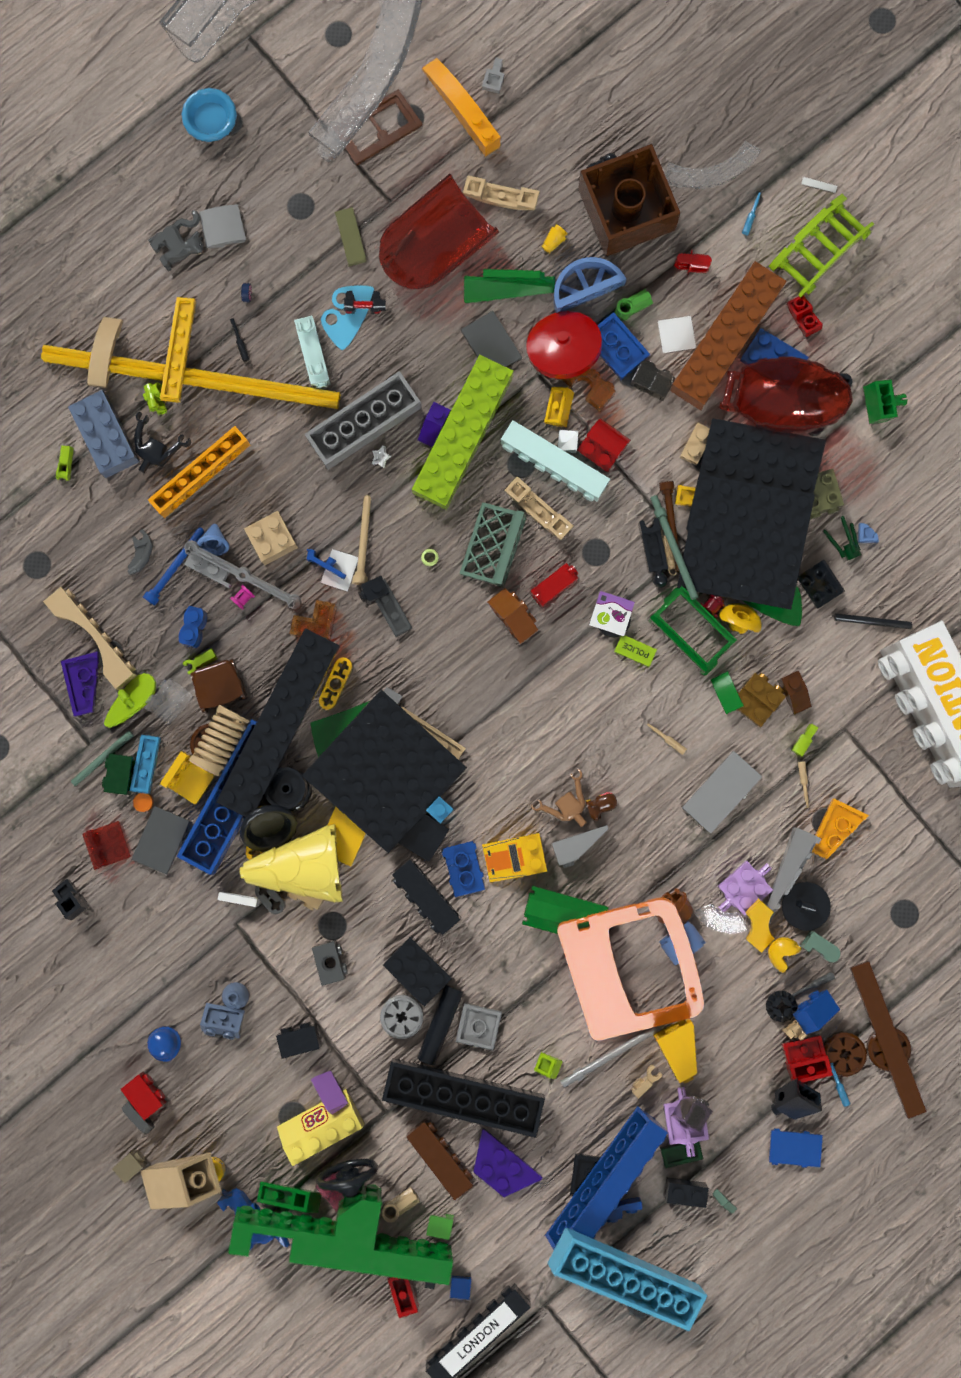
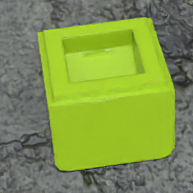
[534,1052,563,1079]

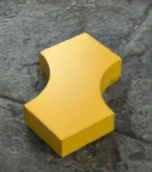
[745,898,775,953]

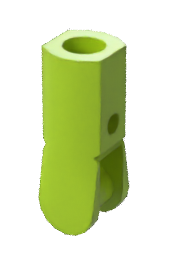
[56,445,74,481]

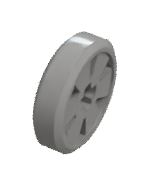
[380,995,423,1039]

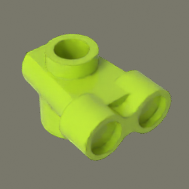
[143,382,167,415]

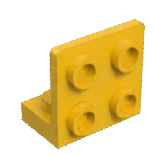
[160,751,216,804]

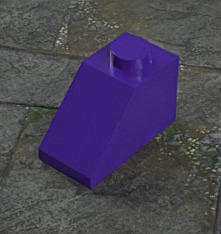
[418,402,451,448]

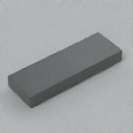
[375,578,413,638]

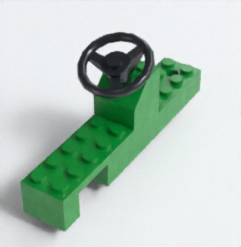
[228,1159,453,1289]

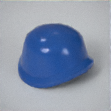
[147,1027,181,1062]

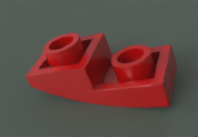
[787,295,823,337]

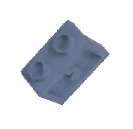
[200,1003,245,1040]

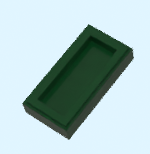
[660,1141,703,1169]

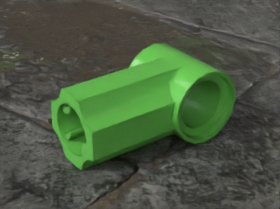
[615,289,653,321]

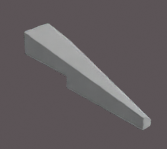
[767,827,821,924]

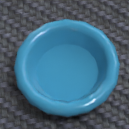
[181,88,237,142]

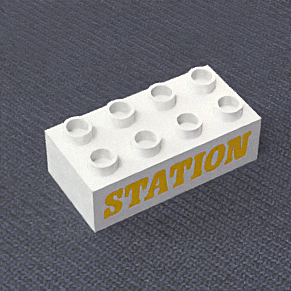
[877,621,961,788]

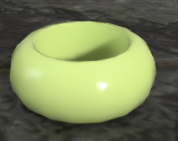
[421,549,439,566]

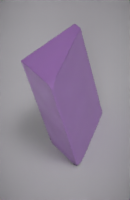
[311,1071,349,1115]

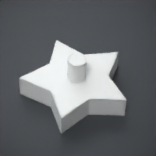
[372,446,391,468]

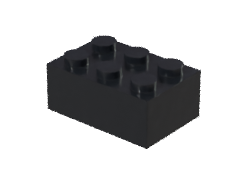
[383,935,453,1007]

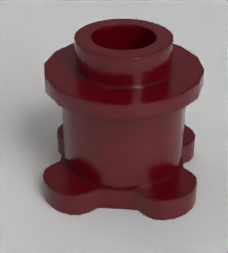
[700,595,725,619]

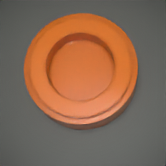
[133,793,154,812]

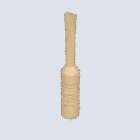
[647,723,687,755]
[798,761,809,808]

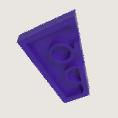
[61,651,100,717]

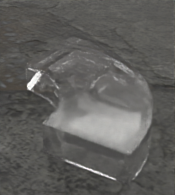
[695,904,748,934]

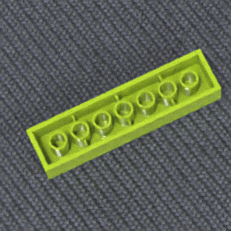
[412,354,514,510]

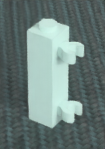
[294,316,331,390]

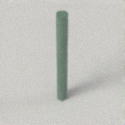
[71,730,134,786]

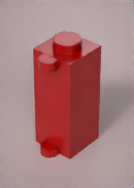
[530,563,578,608]

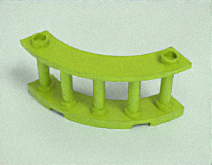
[768,194,874,297]

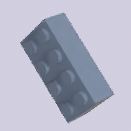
[68,390,140,478]

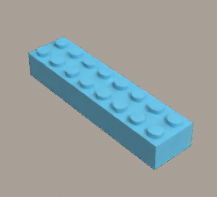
[547,1228,708,1331]

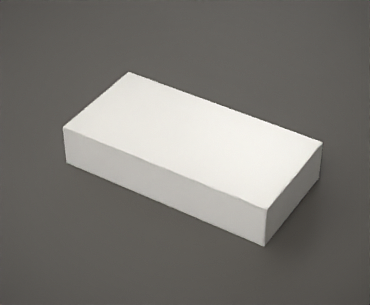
[218,891,260,907]

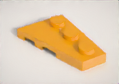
[812,798,869,859]

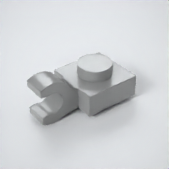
[482,58,505,94]

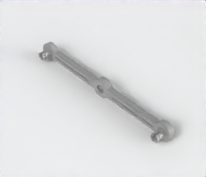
[184,540,302,609]

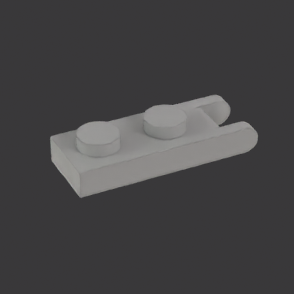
[184,555,231,589]

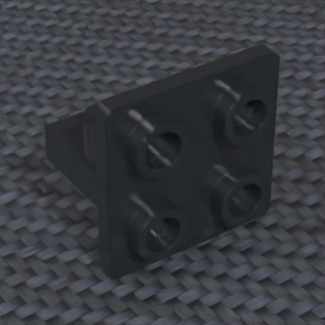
[798,560,845,608]

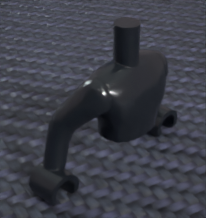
[134,412,191,473]

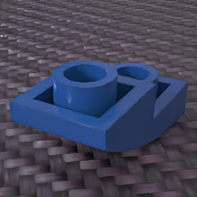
[607,1197,642,1223]

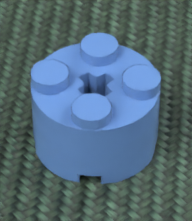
[659,921,706,965]

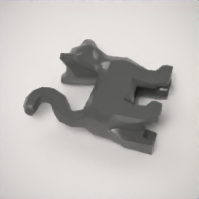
[148,210,204,272]

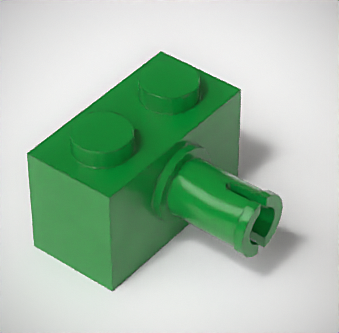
[863,379,908,424]

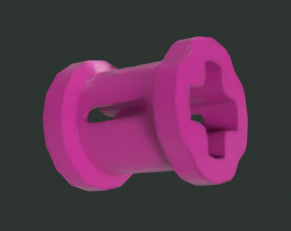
[230,585,255,610]

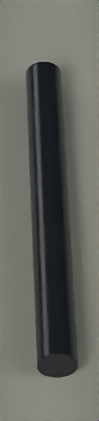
[834,613,912,629]

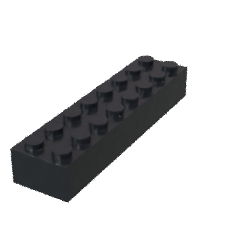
[382,1058,545,1138]

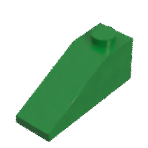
[257,1181,322,1213]

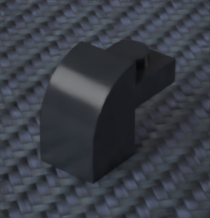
[52,879,88,921]

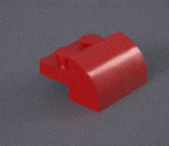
[577,418,631,472]
[782,1034,833,1083]

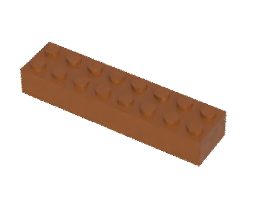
[670,261,787,410]

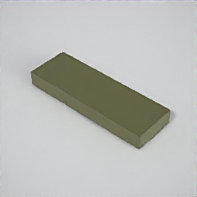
[335,207,367,267]

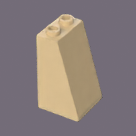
[140,1153,221,1209]

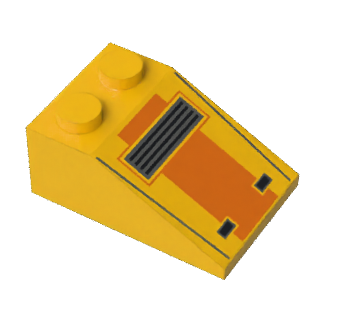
[482,833,547,882]

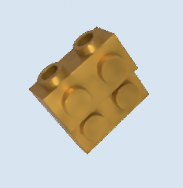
[737,673,786,727]

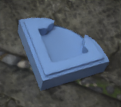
[858,523,879,543]

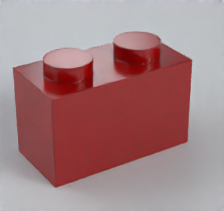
[120,1072,166,1120]
[387,1277,419,1318]

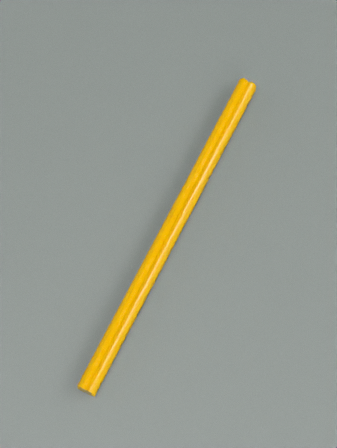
[41,345,341,409]

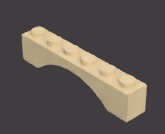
[43,587,137,690]

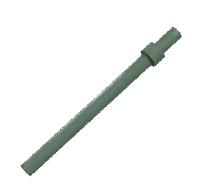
[650,495,698,600]

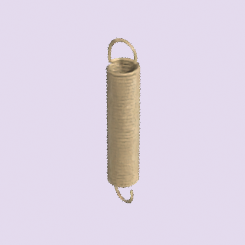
[661,529,676,576]

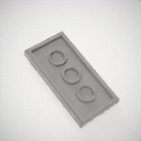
[681,751,762,834]

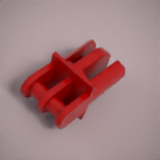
[674,250,712,275]

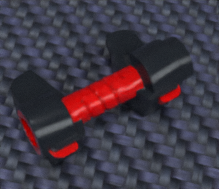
[344,290,386,314]

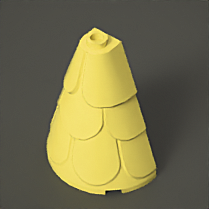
[240,824,343,903]

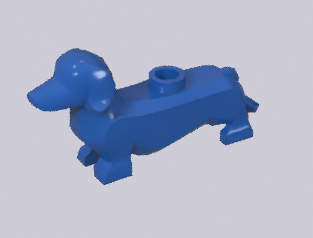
[217,1189,290,1250]

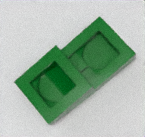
[710,671,744,714]

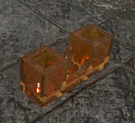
[561,368,616,412]

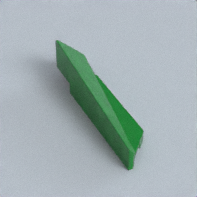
[464,269,555,303]

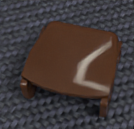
[191,659,247,713]

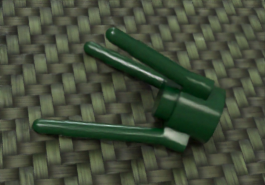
[823,516,862,561]

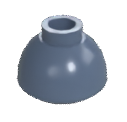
[222,982,249,1009]

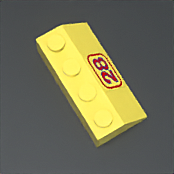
[277,1089,364,1166]

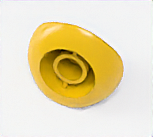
[719,603,762,634]

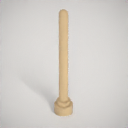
[352,495,371,585]

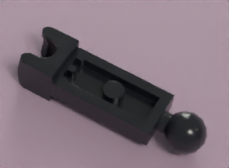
[638,517,668,588]

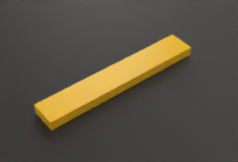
[160,297,196,403]

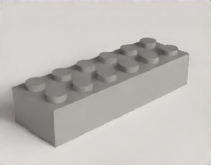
[305,371,422,470]

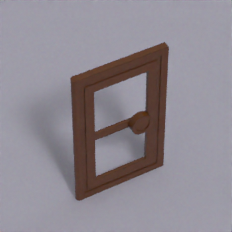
[333,89,423,166]

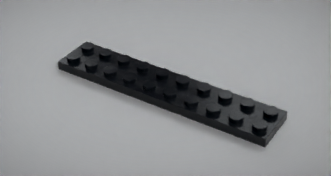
[216,628,340,817]

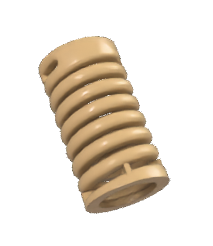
[189,705,250,777]

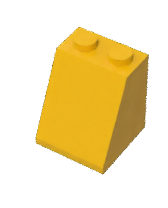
[653,1019,697,1084]

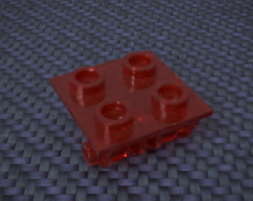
[82,821,131,870]

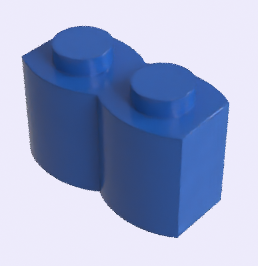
[179,606,207,648]

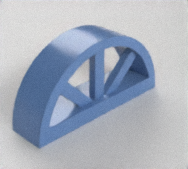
[553,257,626,312]

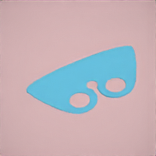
[321,286,374,350]

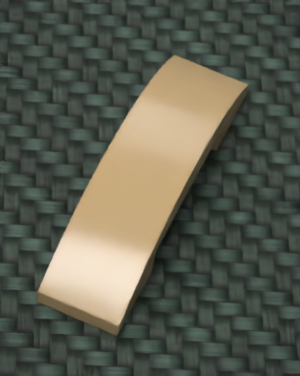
[463,176,540,210]
[87,317,123,388]
[504,477,574,540]

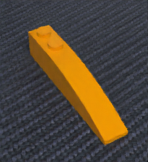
[422,58,501,157]

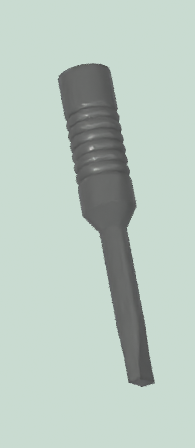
[792,972,835,996]

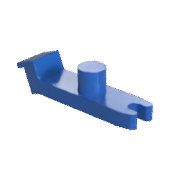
[306,549,346,580]

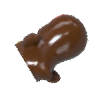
[586,792,618,821]

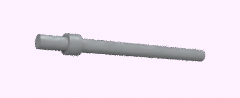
[561,1025,665,1088]

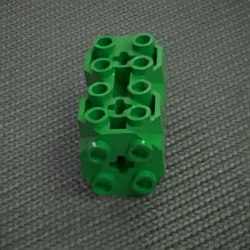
[522,886,608,934]

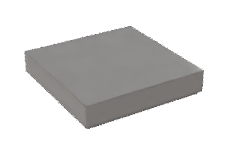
[455,1003,502,1051]

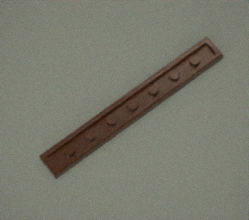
[849,961,927,1119]

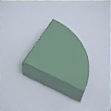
[712,1189,737,1214]

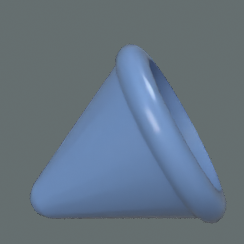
[197,524,229,556]

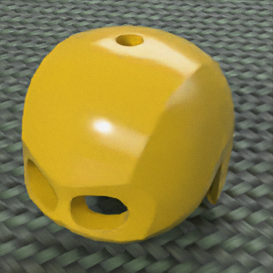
[768,937,802,973]

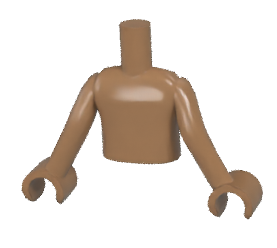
[531,769,587,827]

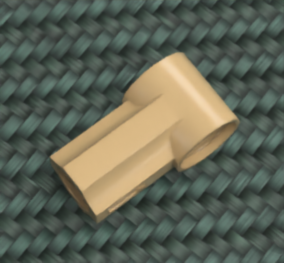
[382,1187,420,1222]

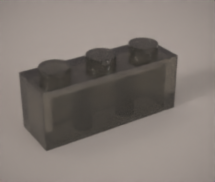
[671,1095,713,1132]

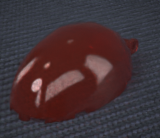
[719,357,853,433]

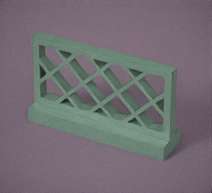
[459,502,527,588]

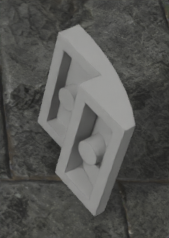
[199,204,246,249]

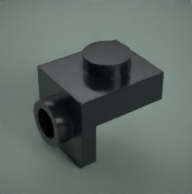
[358,576,390,605]

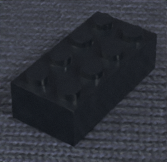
[392,858,462,935]

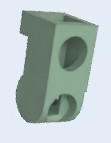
[800,931,841,962]

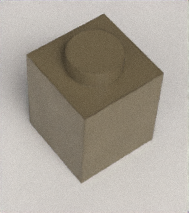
[112,1149,147,1184]

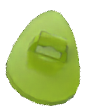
[104,673,156,728]

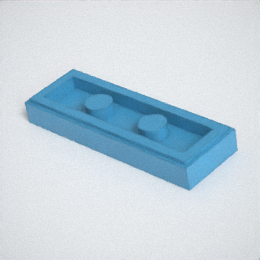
[130,734,161,794]

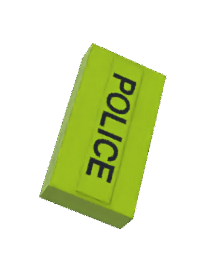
[614,635,657,667]

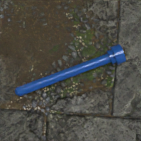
[143,528,204,606]

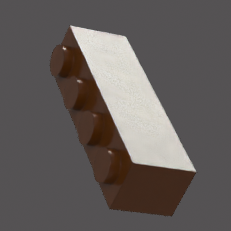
[406,1118,474,1201]

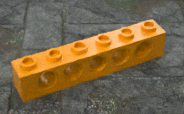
[148,426,251,518]

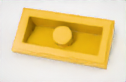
[544,387,574,428]

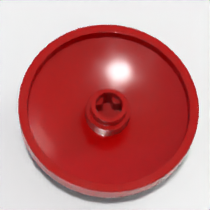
[526,311,602,379]

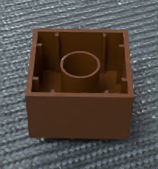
[578,144,680,257]

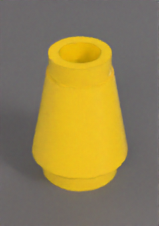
[541,224,568,254]

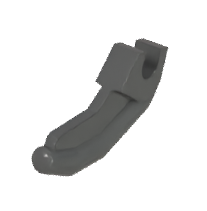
[127,529,153,575]

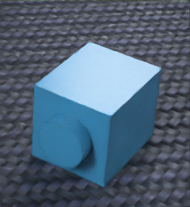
[426,796,454,824]

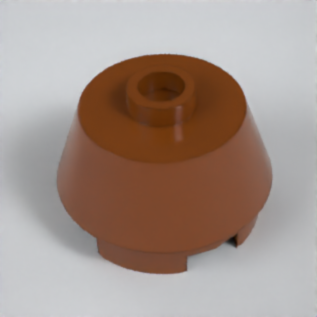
[656,888,693,925]

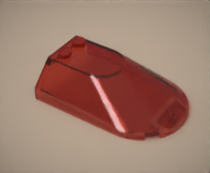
[379,173,499,289]

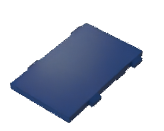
[442,841,485,897]
[769,1128,823,1168]

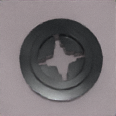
[766,991,798,1023]

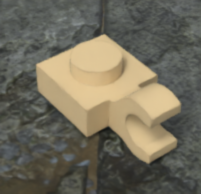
[782,1019,807,1041]
[631,1064,662,1099]

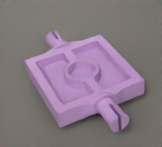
[718,861,773,916]
[663,1087,709,1157]

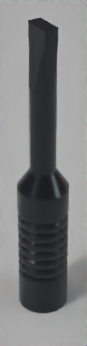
[230,318,250,362]

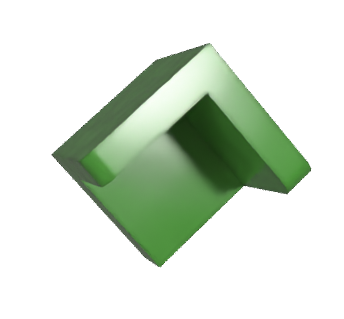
[426,1214,454,1240]

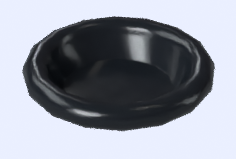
[240,805,297,852]

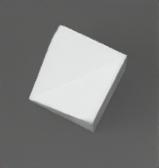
[558,430,578,453]

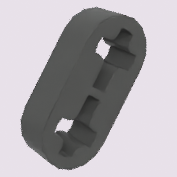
[255,886,286,914]
[122,1101,155,1134]

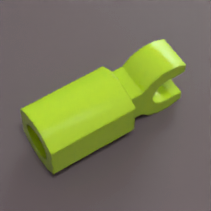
[182,648,218,675]
[791,724,818,757]

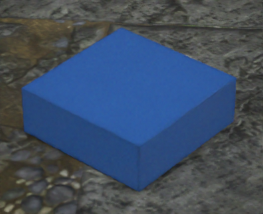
[450,1276,471,1300]

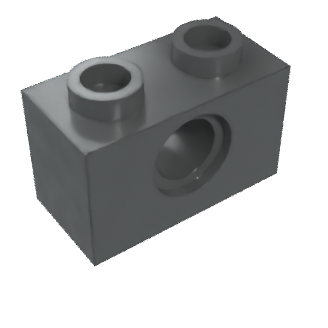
[312,940,348,986]

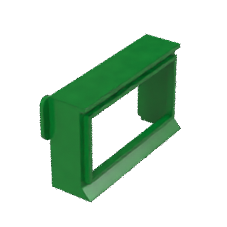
[648,586,737,676]

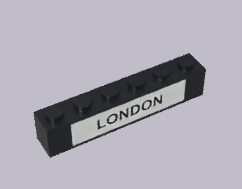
[425,1283,531,1378]

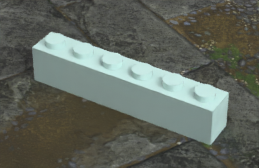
[501,420,610,502]

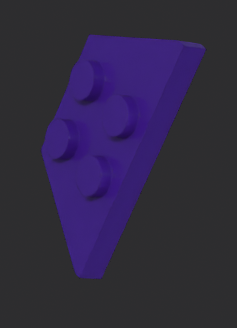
[473,1128,543,1197]

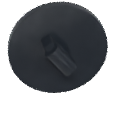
[781,882,831,931]

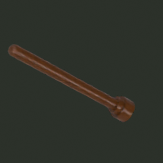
[659,481,680,573]

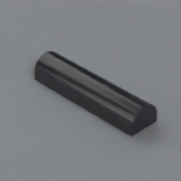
[417,984,464,1065]

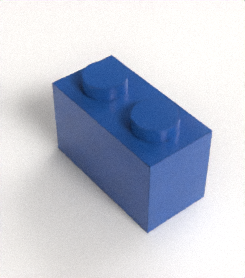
[793,990,840,1034]

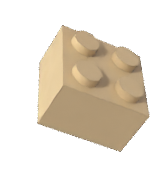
[244,511,298,565]

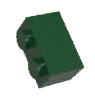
[102,754,136,795]

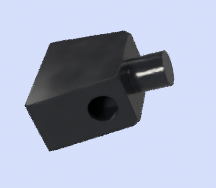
[771,1079,822,1119]

